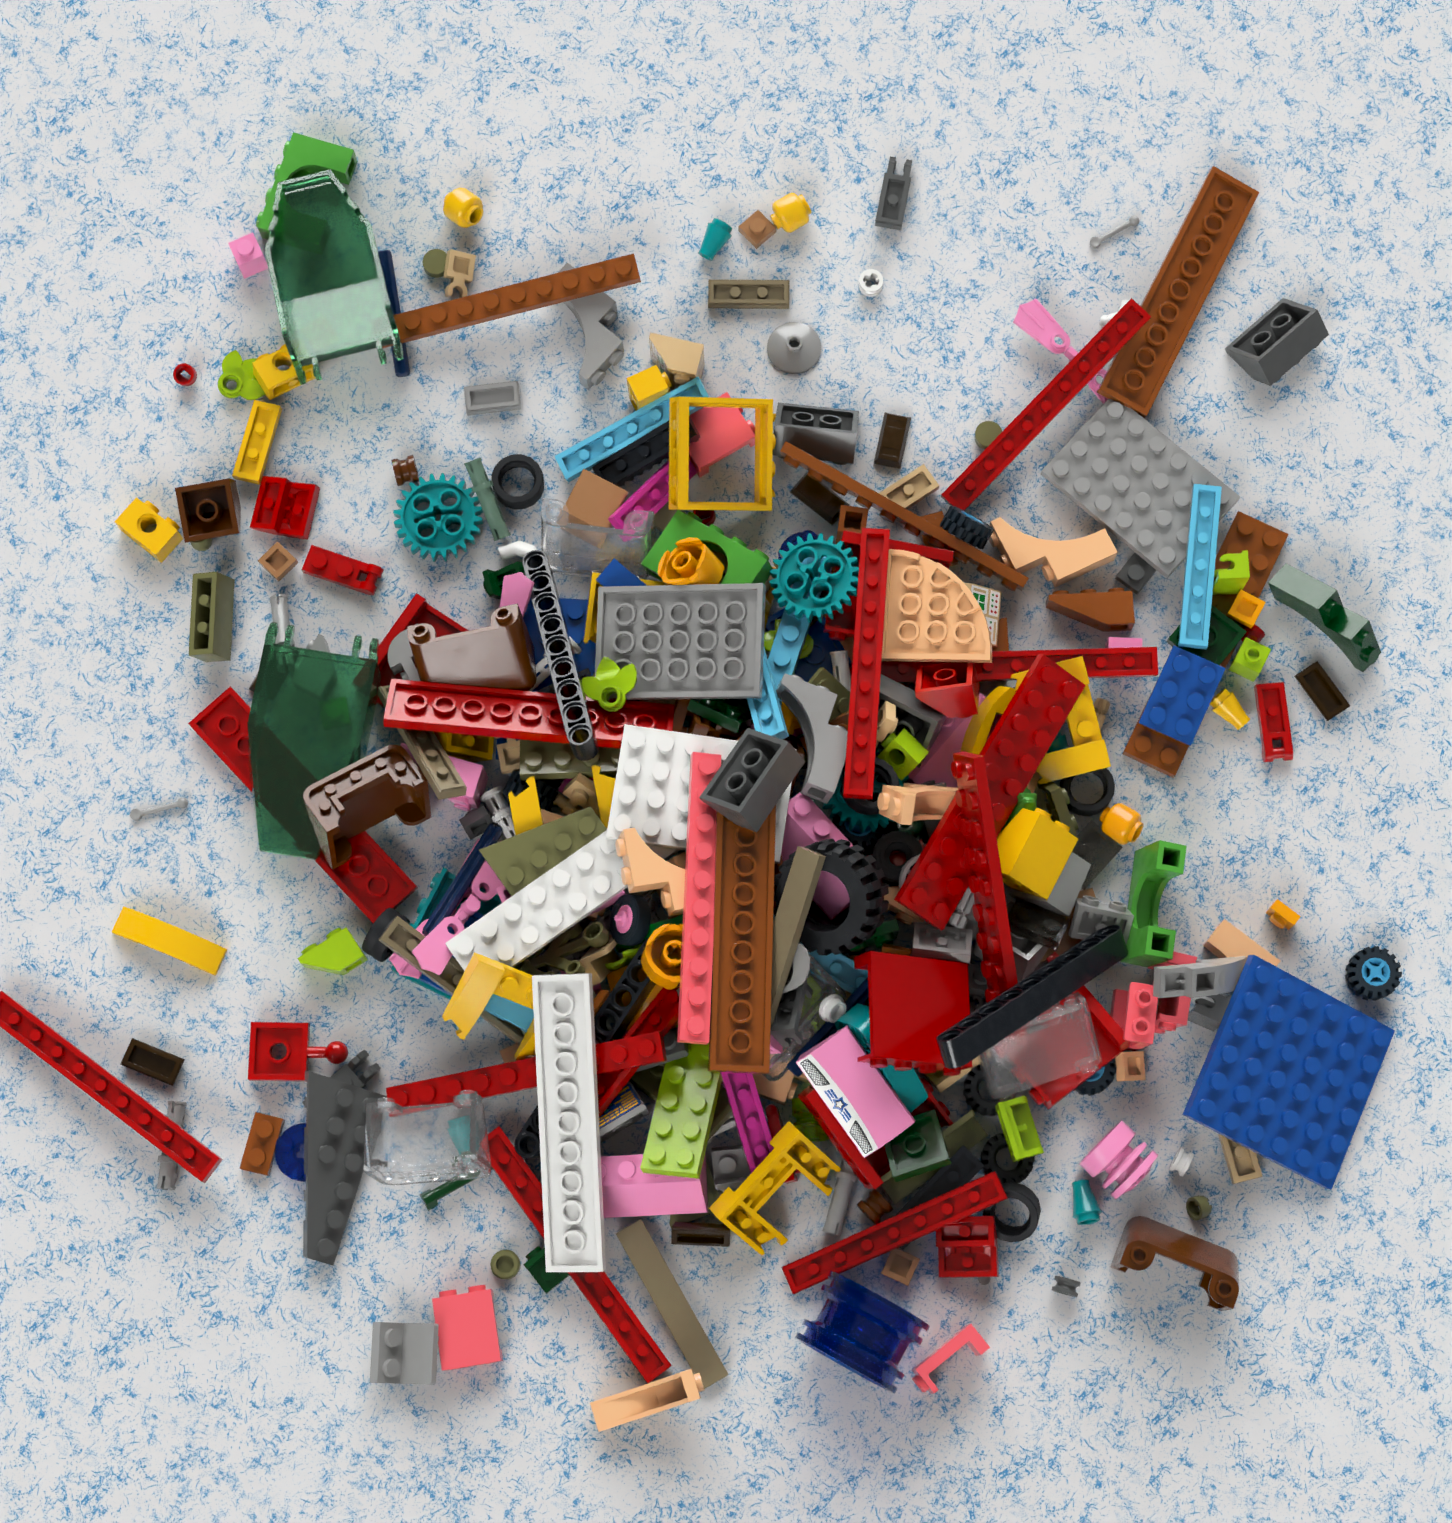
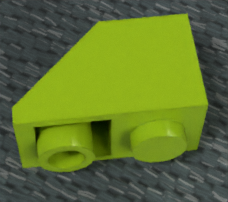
[297,927,368,975]

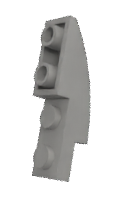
[1153,956,1247,998]

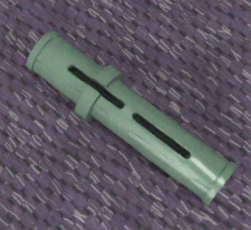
[464,457,511,541]

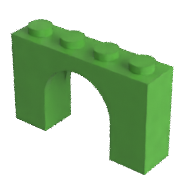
[256,132,358,256]
[641,510,773,584]
[1120,840,1187,967]

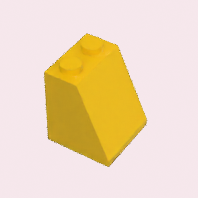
[997,808,1078,900]

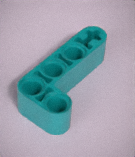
[835,1003,928,1113]

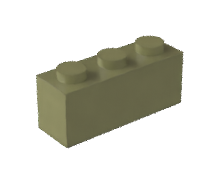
[189,572,235,662]

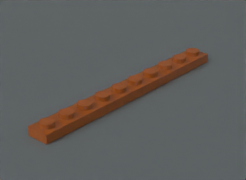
[371,253,641,350]
[780,441,1029,592]

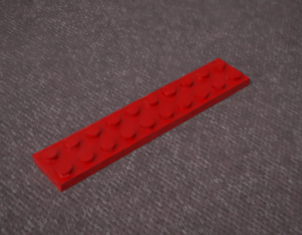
[894,654,1086,931]
[383,679,675,749]
[188,686,418,924]
[951,751,1027,1047]

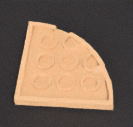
[882,549,992,663]

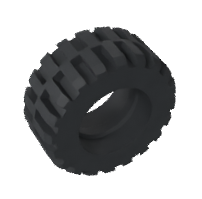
[773,839,889,956]

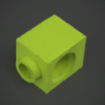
[1228,637,1271,682]
[877,728,929,781]

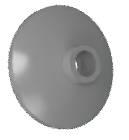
[767,322,821,374]

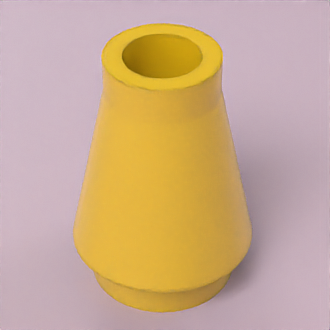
[1210,688,1250,730]

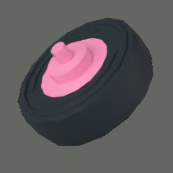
[610,894,651,947]

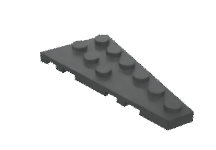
[303,1070,387,1266]

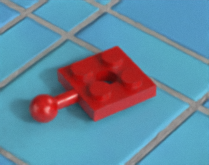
[248,1022,348,1082]

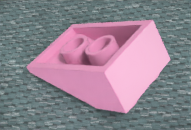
[400,743,488,811]

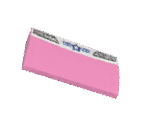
[796,1025,916,1158]

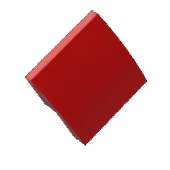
[250,476,320,540]
[936,1216,999,1278]

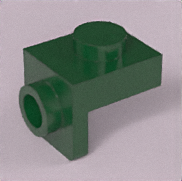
[482,561,526,600]

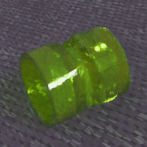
[792,1098,830,1142]

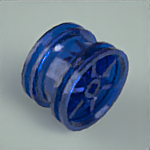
[795,1271,930,1394]

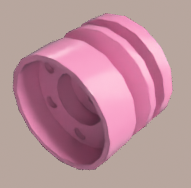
[1079,1120,1158,1200]

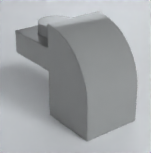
[388,623,420,681]

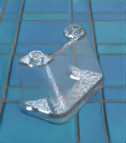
[541,498,656,579]
[977,992,1102,1102]
[363,1090,491,1185]

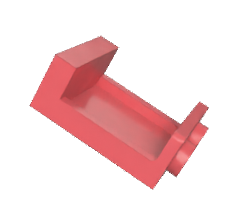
[689,392,755,478]
[1148,951,1197,1034]
[1110,982,1158,1051]
[432,1285,503,1371]
[912,1324,990,1394]

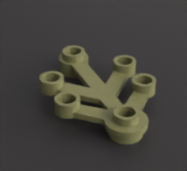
[514,922,609,976]

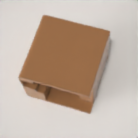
[557,469,628,546]

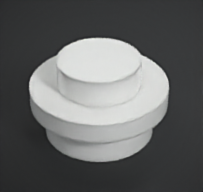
[819,994,846,1023]

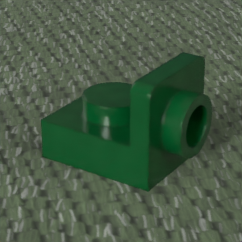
[523,1246,569,1294]

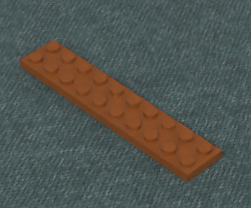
[1097,166,1259,418]
[1122,511,1289,778]
[708,805,776,1074]

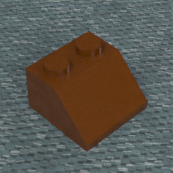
[175,478,241,543]

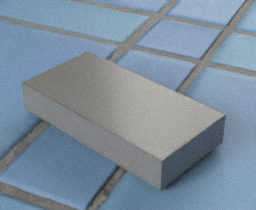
[464,381,521,416]

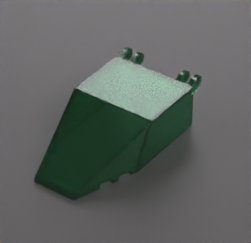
[264,169,403,385]
[247,622,381,860]

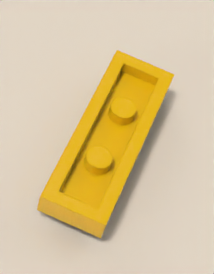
[232,400,282,485]

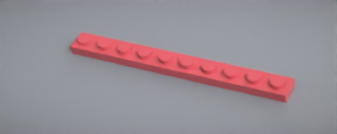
[677,752,721,1045]

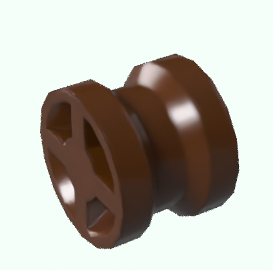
[392,455,419,486]
[857,1189,893,1225]

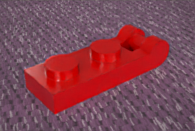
[302,545,384,596]
[1254,682,1293,762]

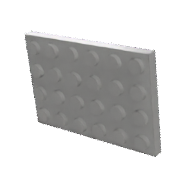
[1041,399,1240,578]
[595,583,766,700]

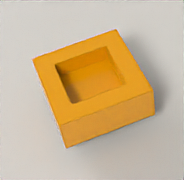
[1226,590,1266,629]
[1266,899,1301,930]

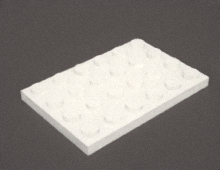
[606,724,797,864]

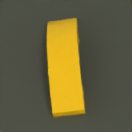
[960,686,1016,755]
[112,906,227,976]

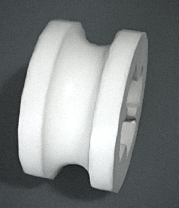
[859,269,883,297]
[1169,1147,1194,1177]

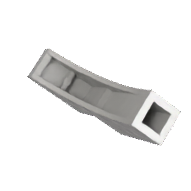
[558,263,624,390]
[776,673,848,804]

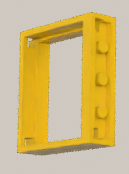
[669,396,776,511]

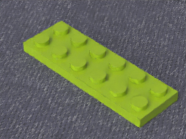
[640,1025,722,1179]

